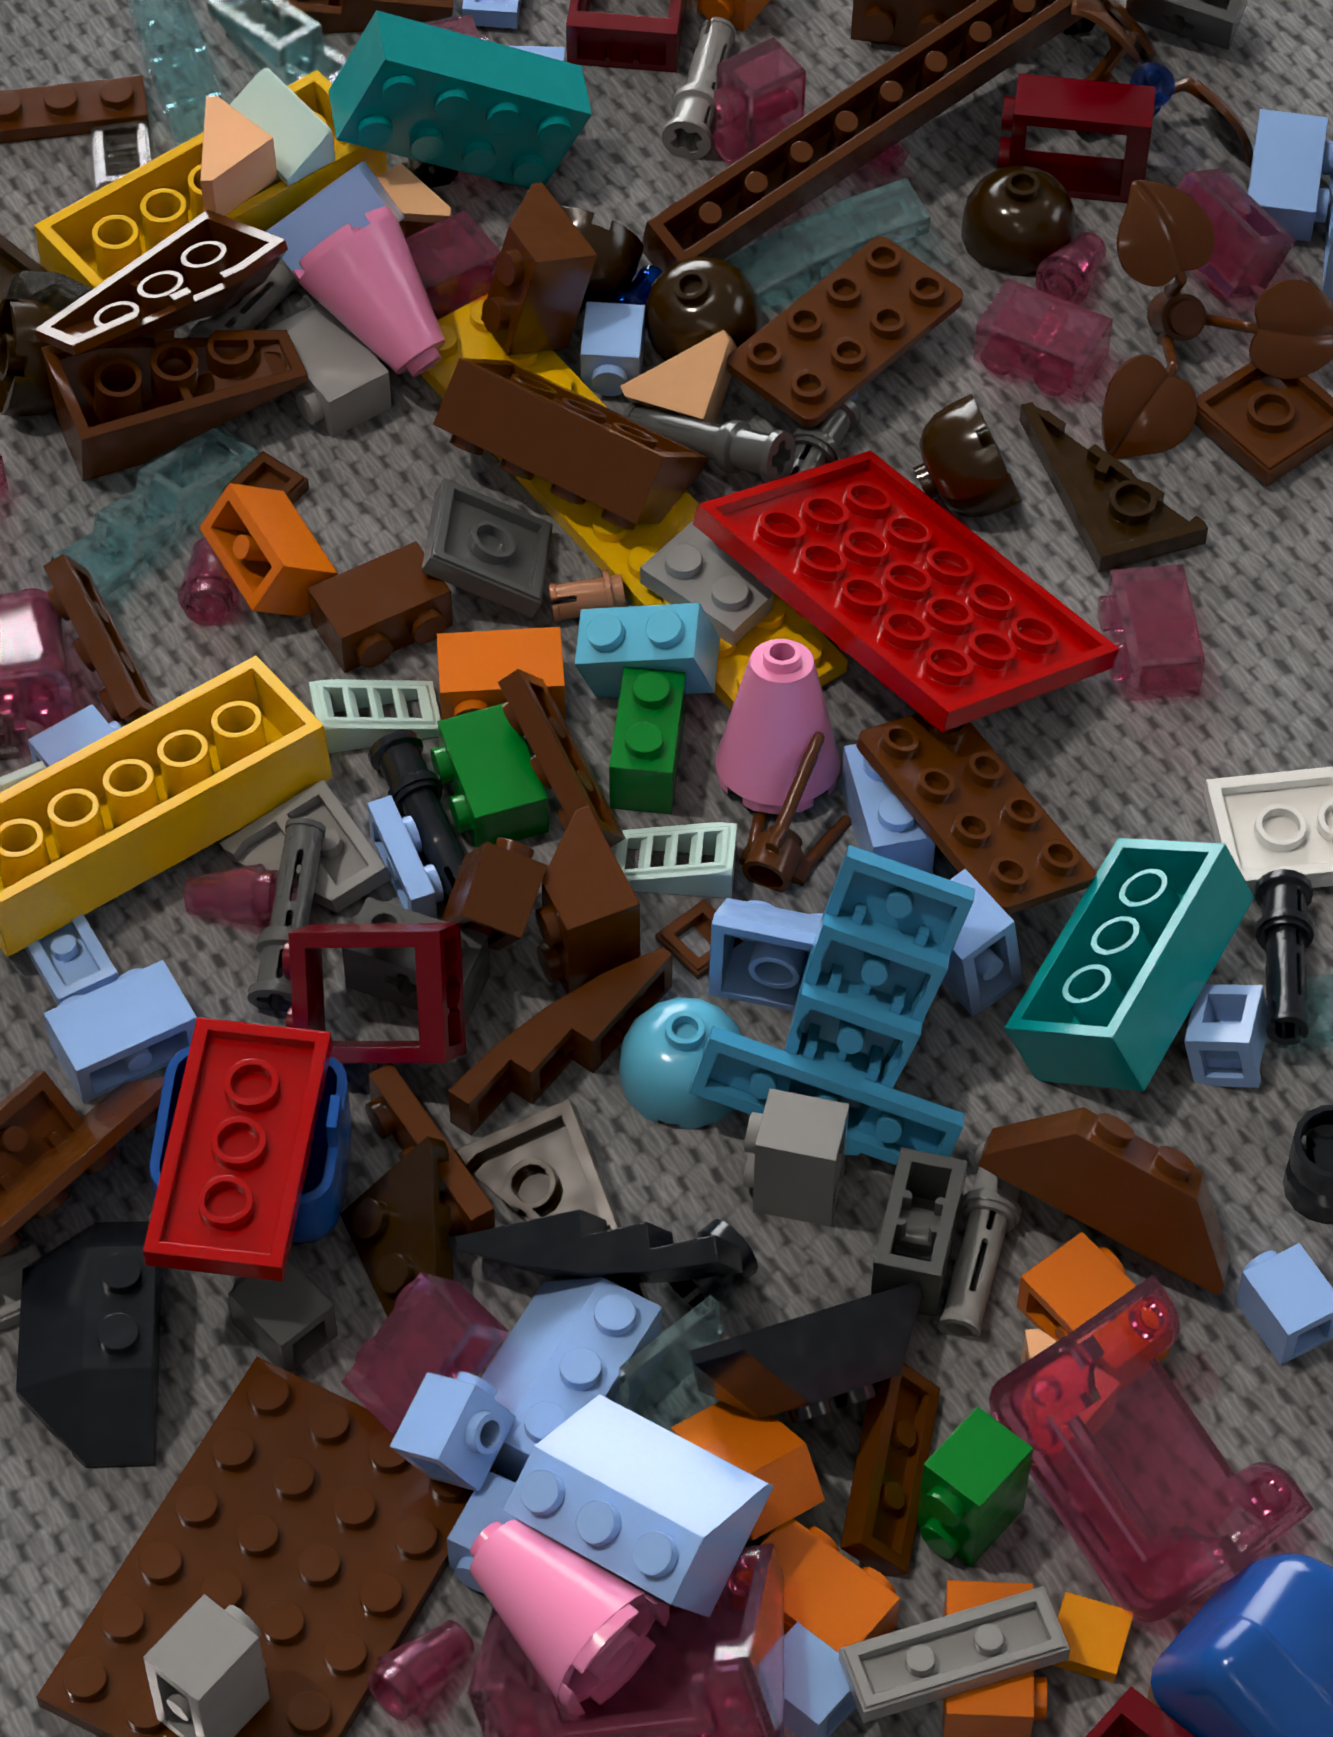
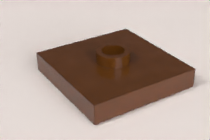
[1194,362,1333,487]

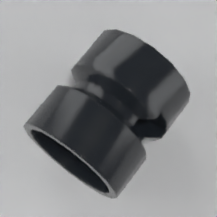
[1283,1105,1333,1224]

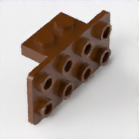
[727,236,963,427]
[856,713,1095,915]
[0,1071,164,1257]

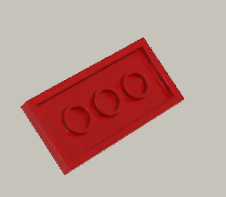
[143,1017,333,1282]

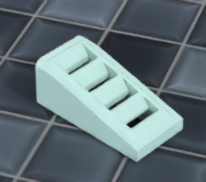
[309,679,441,753]
[611,822,738,898]

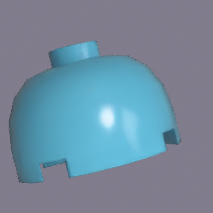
[619,997,743,1129]

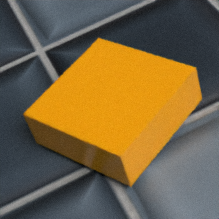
[1052,1591,1134,1684]

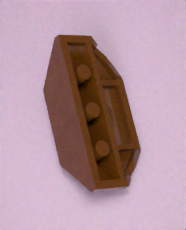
[977,1107,1230,1296]

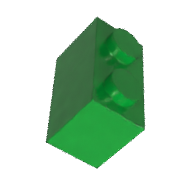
[609,667,686,814]
[430,703,549,848]
[917,1406,1033,1567]

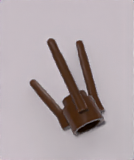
[739,732,851,892]

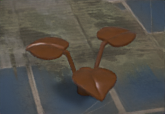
[1071,0,1253,167]
[1101,180,1333,459]

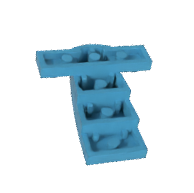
[689,845,975,1165]

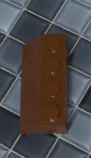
[433,358,709,530]

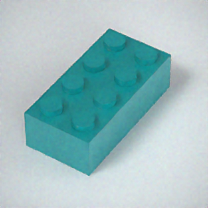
[328,10,592,189]
[1004,838,1255,1091]

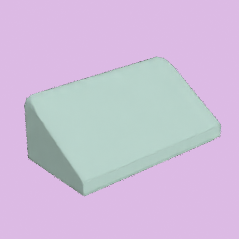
[230,67,335,186]

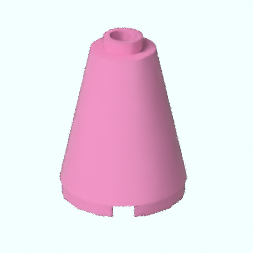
[292,206,445,377]
[715,639,841,815]
[470,1519,670,1717]

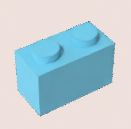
[574,603,720,698]

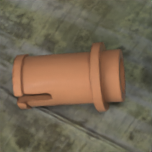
[549,570,626,623]

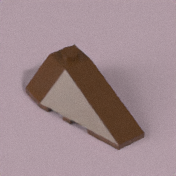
[34,210,288,356]
[41,329,308,481]

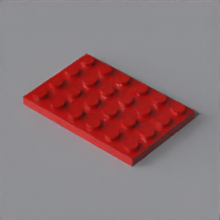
[693,450,1120,732]

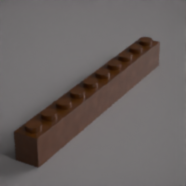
[642,0,1108,275]

